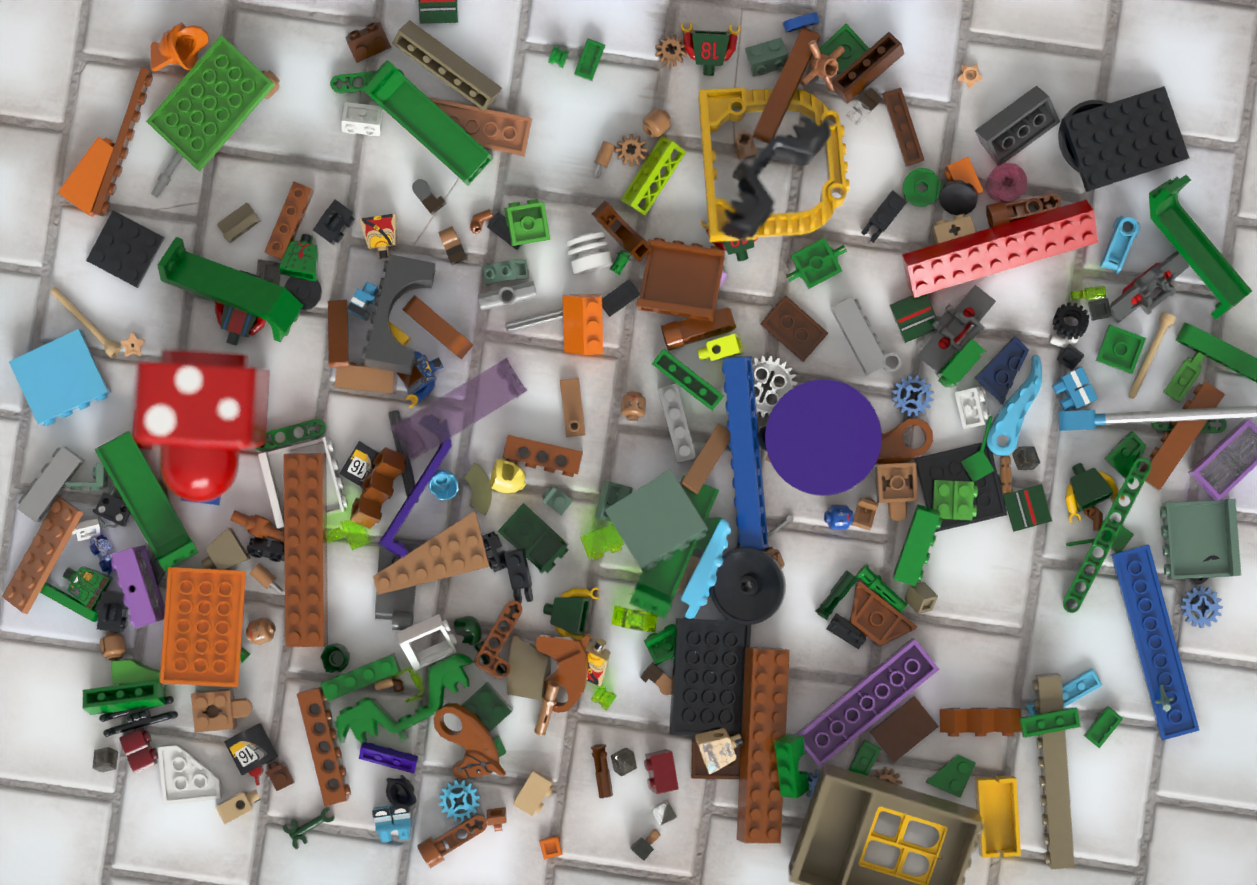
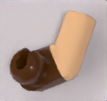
[374,678,404,692]

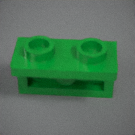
[644,624,675,666]

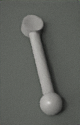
[767,515,794,537]

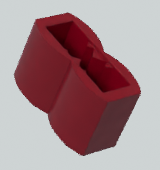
[119,728,159,773]

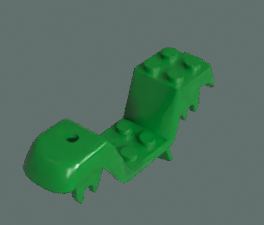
[334,653,474,744]

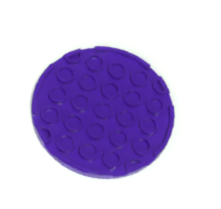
[765,380,882,496]

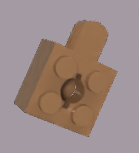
[875,463,918,521]
[191,688,253,733]

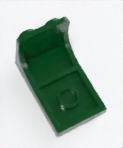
[498,503,569,573]

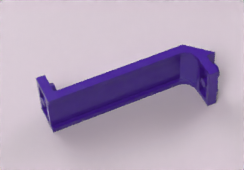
[378,414,452,558]

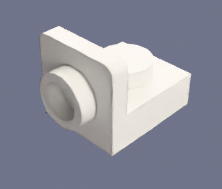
[72,519,101,541]

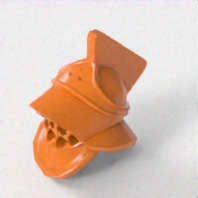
[151,22,209,72]

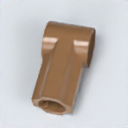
[733,131,757,160]

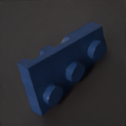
[975,336,1029,405]

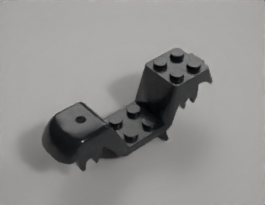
[721,116,831,241]

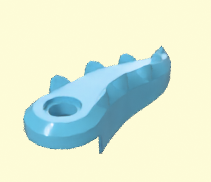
[986,355,1042,456]
[681,518,731,619]

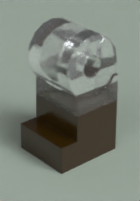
[846,87,883,125]

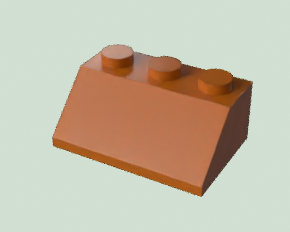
[562,294,603,355]

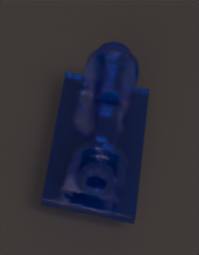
[89,534,116,575]

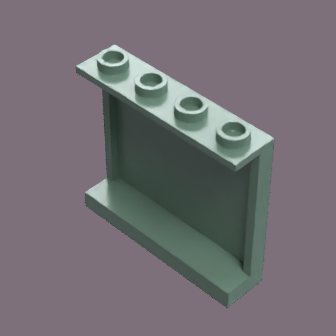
[605,469,708,571]
[1160,499,1241,580]

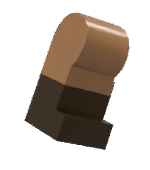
[438,226,468,265]
[640,662,672,695]

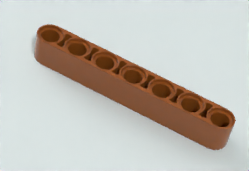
[752,27,821,144]

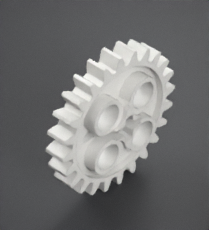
[752,356,798,418]

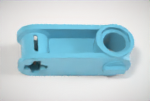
[1100,216,1140,274]

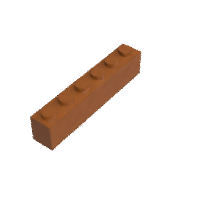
[1140,381,1225,491]

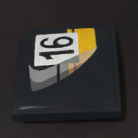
[339,441,380,486]
[224,723,278,776]

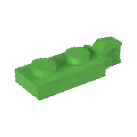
[1163,352,1205,403]

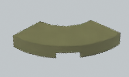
[464,462,492,515]

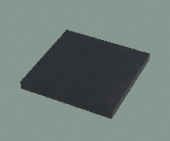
[914,441,1007,532]

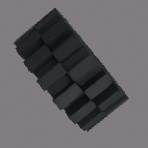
[1053,302,1090,340]

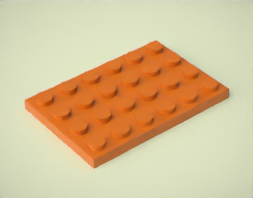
[160,567,246,687]

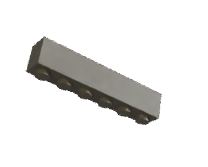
[392,20,502,112]

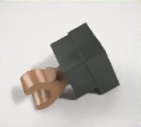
[630,829,661,861]

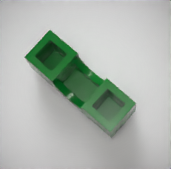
[775,734,809,798]

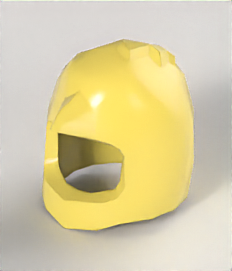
[490,459,526,493]

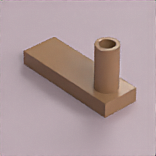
[560,378,585,437]

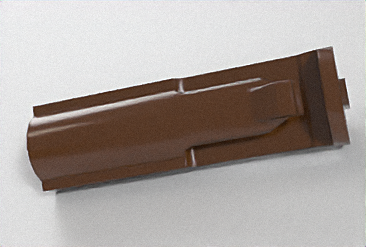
[591,744,613,798]

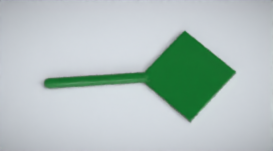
[961,416,994,482]
[1066,520,1134,552]

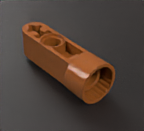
[986,193,1061,228]
[661,308,736,351]
[417,814,487,869]

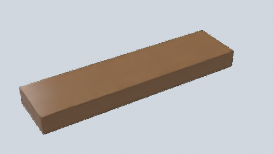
[681,423,731,495]

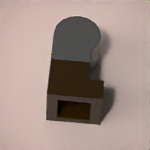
[412,179,447,215]

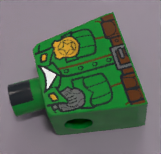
[63,566,113,610]

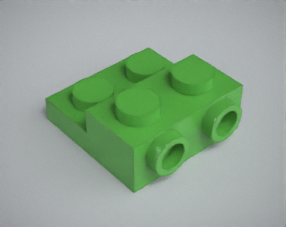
[504,199,550,246]
[932,480,978,520]

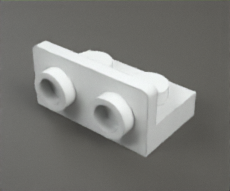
[341,102,383,136]
[955,386,991,430]

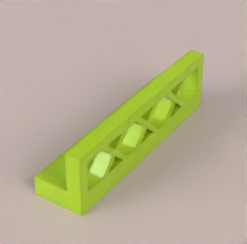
[620,136,686,216]

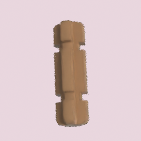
[999,456,1012,494]

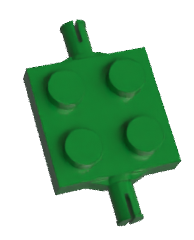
[786,237,847,290]

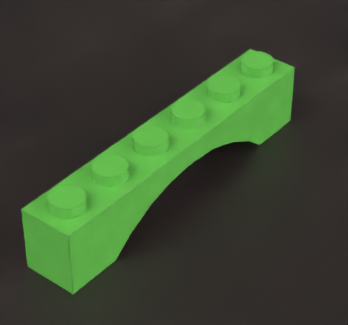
[111,659,163,685]

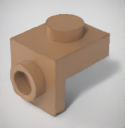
[852,498,879,531]

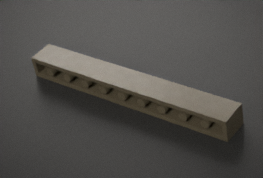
[1032,673,1075,869]

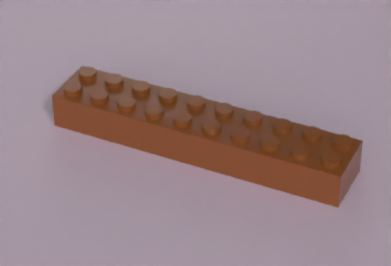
[284,453,328,647]
[736,647,790,843]

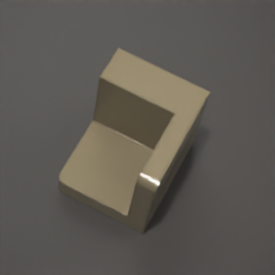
[904,582,938,614]

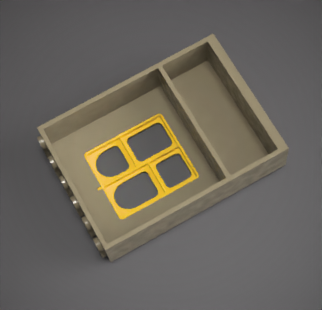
[788,762,984,885]

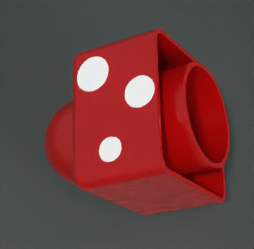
[133,350,270,502]

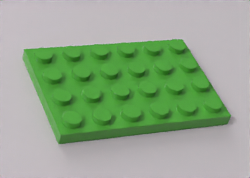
[146,35,276,171]

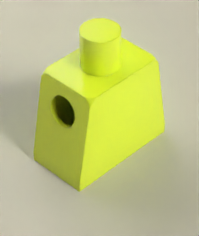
[697,334,744,361]

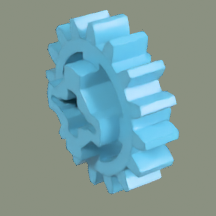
[439,779,480,821]

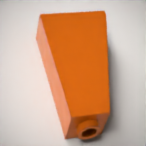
[57,137,115,217]

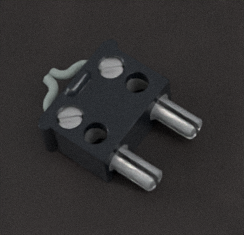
[93,483,130,530]

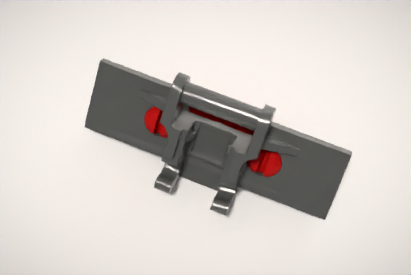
[1110,251,1190,323]
[917,285,996,373]

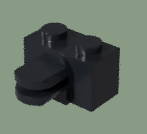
[313,199,356,245]
[97,590,129,633]

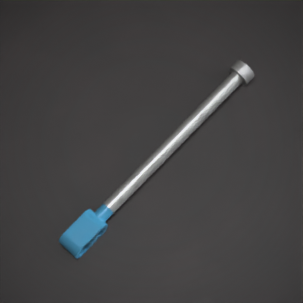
[1058,406,1257,431]

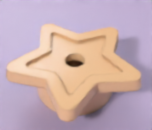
[958,64,983,88]
[120,332,145,357]

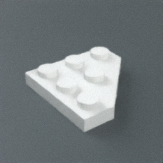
[158,745,222,805]

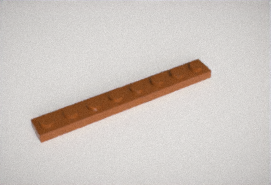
[92,67,153,217]

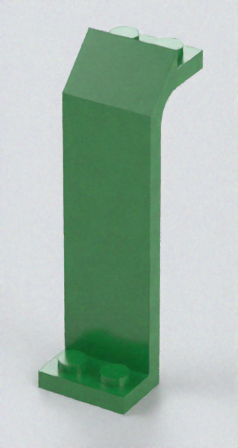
[361,60,493,186]
[1149,174,1252,320]
[157,237,303,343]
[94,431,199,572]
[629,475,719,619]

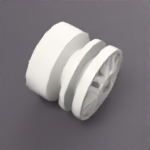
[566,232,612,275]

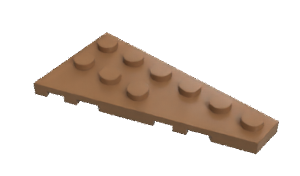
[373,510,490,595]

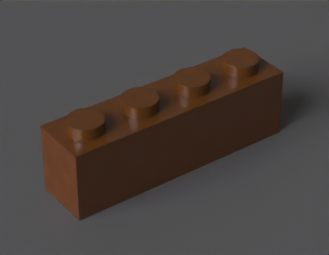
[832,32,904,104]

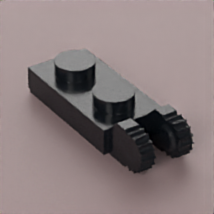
[861,190,907,243]
[504,549,533,603]

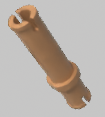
[534,680,560,736]

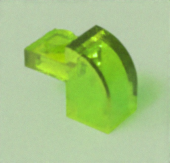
[325,520,372,550]
[611,605,658,632]

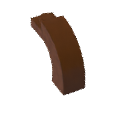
[592,201,652,262]

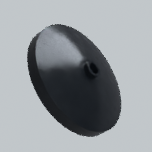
[709,547,786,625]

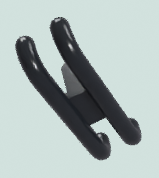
[99,696,178,737]

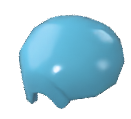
[429,469,458,500]

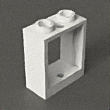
[397,614,458,671]

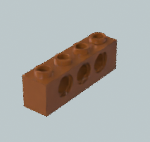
[264,181,314,260]
[503,435,583,477]

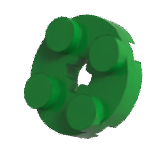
[902,168,941,207]

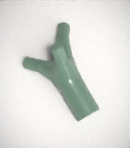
[1155,685,1173,711]

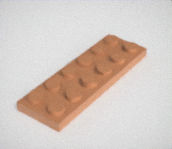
[428,97,532,157]
[2,496,83,614]

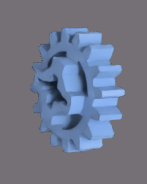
[892,375,934,416]
[1179,586,1223,628]

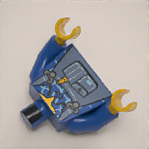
[403,351,444,408]

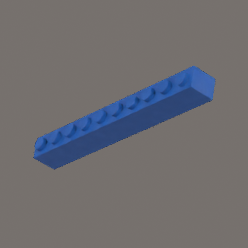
[722,356,769,550]

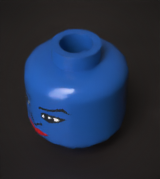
[824,505,854,530]

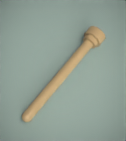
[50,287,122,358]
[1128,311,1176,399]

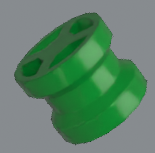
[548,45,569,68]

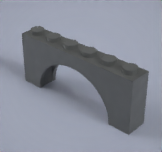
[362,254,436,375]

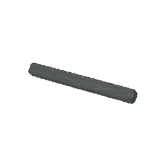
[388,410,419,503]

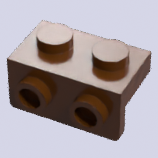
[345,22,391,63]

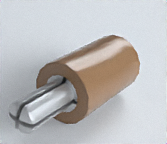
[593,141,616,178]
[250,563,283,594]

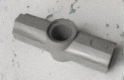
[478,281,537,311]

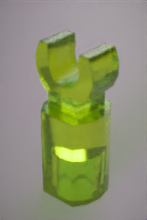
[1071,286,1106,300]

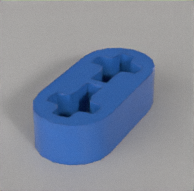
[783,12,820,32]

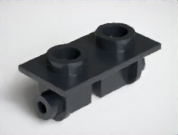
[482,531,507,572]
[247,537,285,562]
[826,613,867,649]

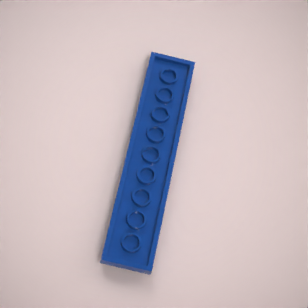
[1111,544,1200,740]

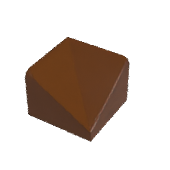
[396,364,424,389]

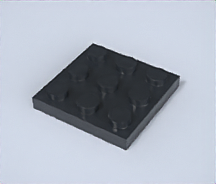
[86,210,165,288]

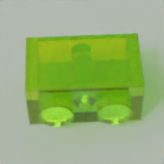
[580,524,624,561]

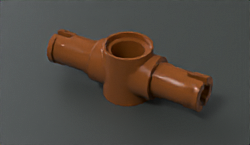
[230,510,284,543]

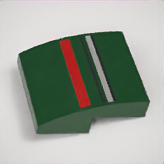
[418,0,458,24]
[889,294,938,343]
[1003,484,1052,532]

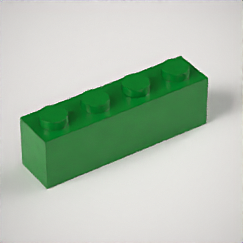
[652,349,724,411]
[893,504,942,587]
[321,653,401,702]
[83,680,165,715]

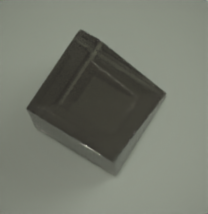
[1012,446,1041,470]
[92,747,118,772]
[611,748,637,777]
[651,799,677,826]

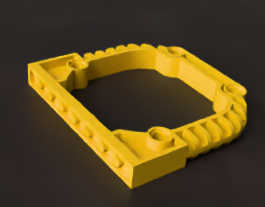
[698,87,850,242]

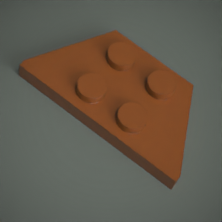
[849,581,917,646]

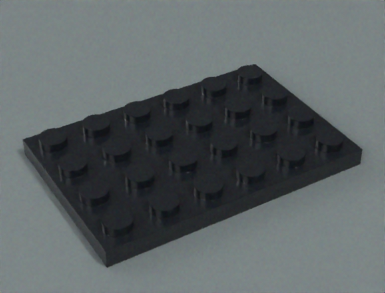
[1061,86,1189,192]
[669,618,751,737]

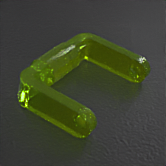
[392,667,424,703]

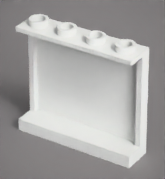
[258,437,348,529]

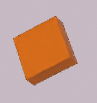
[539,835,563,860]

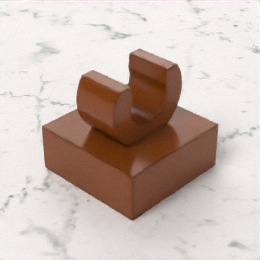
[486,807,507,832]

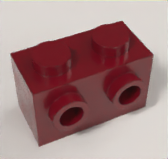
[644,749,679,794]

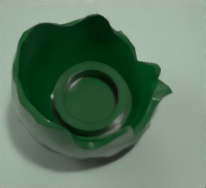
[454,616,482,646]
[320,643,350,673]

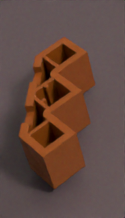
[350,447,406,529]
[940,707,1021,737]

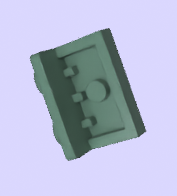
[745,38,788,77]
[595,480,633,522]

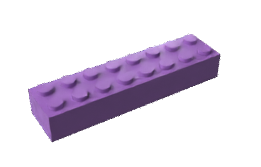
[794,638,939,767]

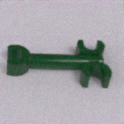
[283,807,335,849]

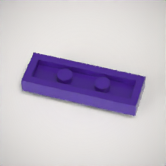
[359,742,418,774]

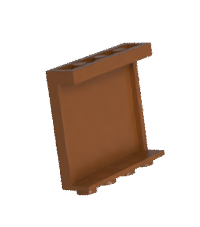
[636,238,726,322]

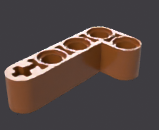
[402,295,474,360]
[474,601,522,679]

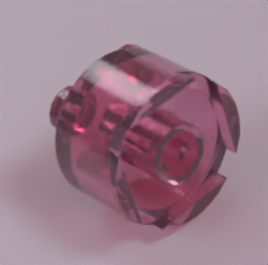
[985,163,1027,204]

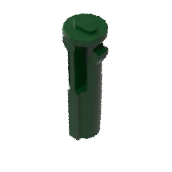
[815,570,858,620]

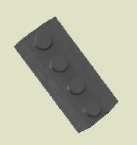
[975,85,1060,167]

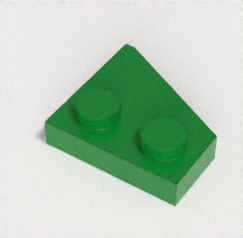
[1104,431,1146,485]
[926,754,976,798]

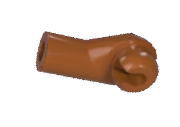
[470,209,493,234]
[1084,506,1103,531]

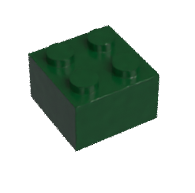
[461,681,513,732]

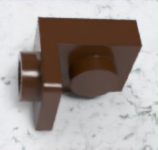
[265,761,295,792]

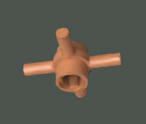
[800,40,845,91]

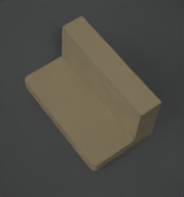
[217,203,261,243]

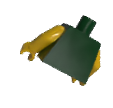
[1065,463,1125,524]
[543,588,600,641]

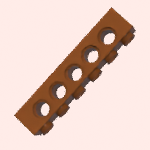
[297,687,351,806]

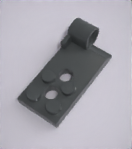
[375,544,419,631]

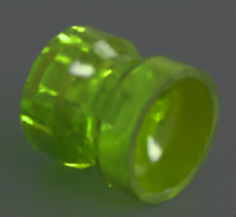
[591,684,617,711]

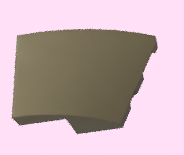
[507,634,551,700]

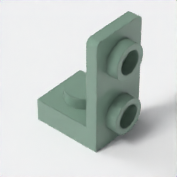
[483,259,529,284]
[65,463,108,490]
[542,486,573,516]

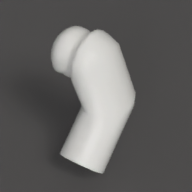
[1050,334,1079,348]

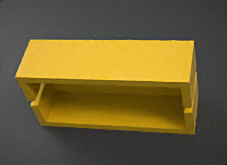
[975,775,1021,858]

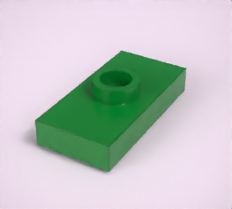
[574,38,605,81]
[1083,706,1123,748]

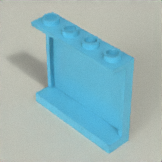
[9,329,111,426]

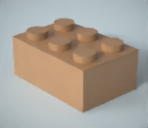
[334,361,398,394]

